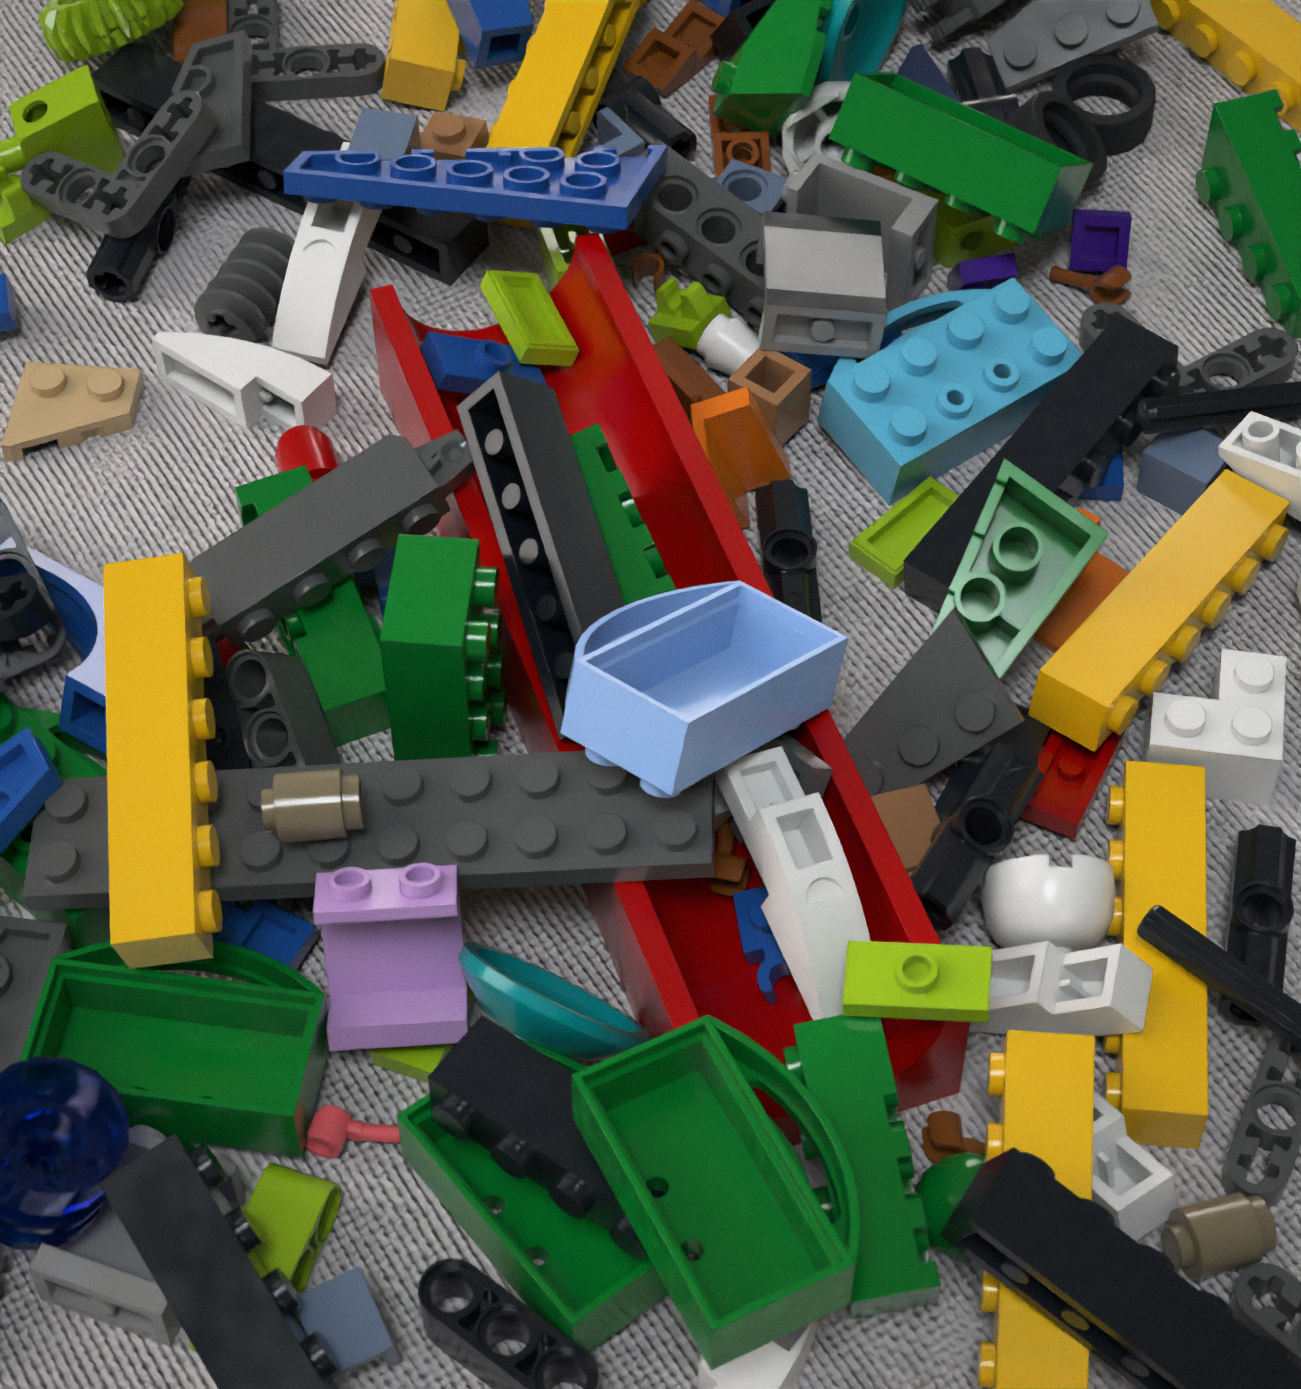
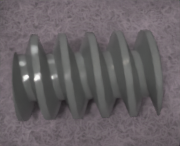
[194,227,295,343]

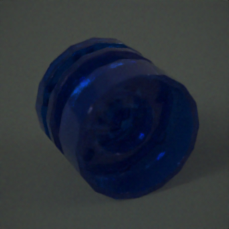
[0,1056,129,1250]

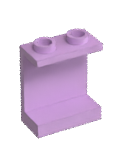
[313,863,469,1051]

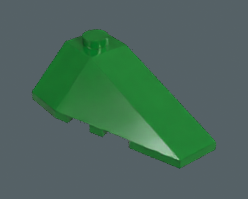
[711,0,832,138]

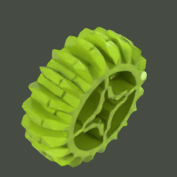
[38,0,184,63]

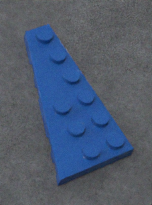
[283,145,668,234]

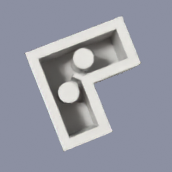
[1142,649,1287,805]

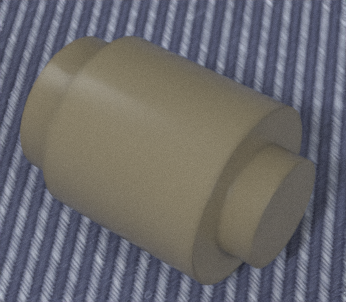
[261,768,365,843]
[1162,1192,1277,1280]

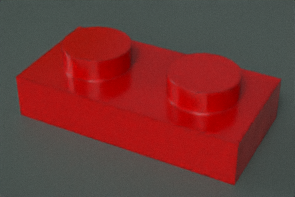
[1020,729,1126,839]

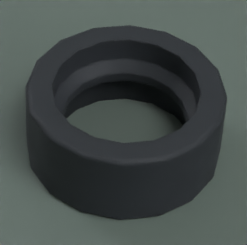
[1052,55,1156,156]
[1004,90,1107,193]

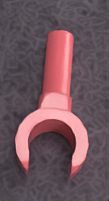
[305,1105,401,1159]

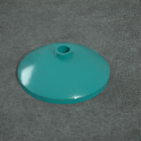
[816,0,908,84]
[458,942,652,1061]

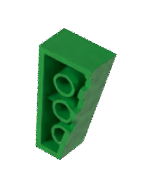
[234,465,390,747]
[783,1015,941,1320]

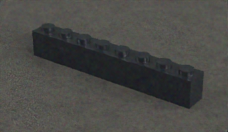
[92,41,489,286]

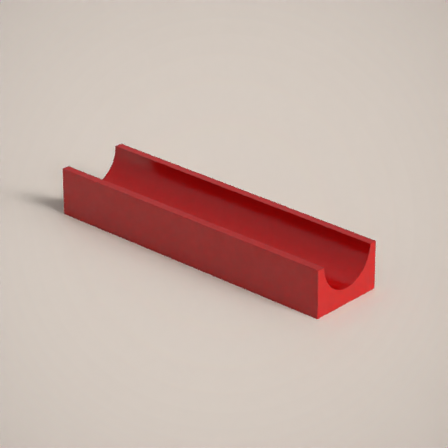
[369,233,970,1146]

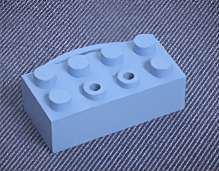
[560,580,848,798]

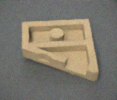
[1,361,144,462]

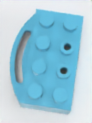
[817,277,1082,505]

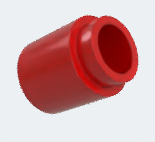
[275,425,341,482]

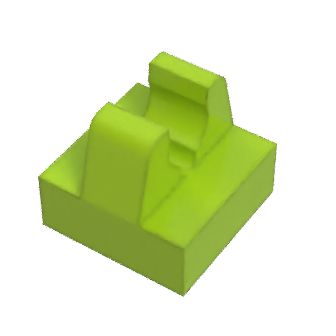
[0,166,51,244]
[648,277,731,350]

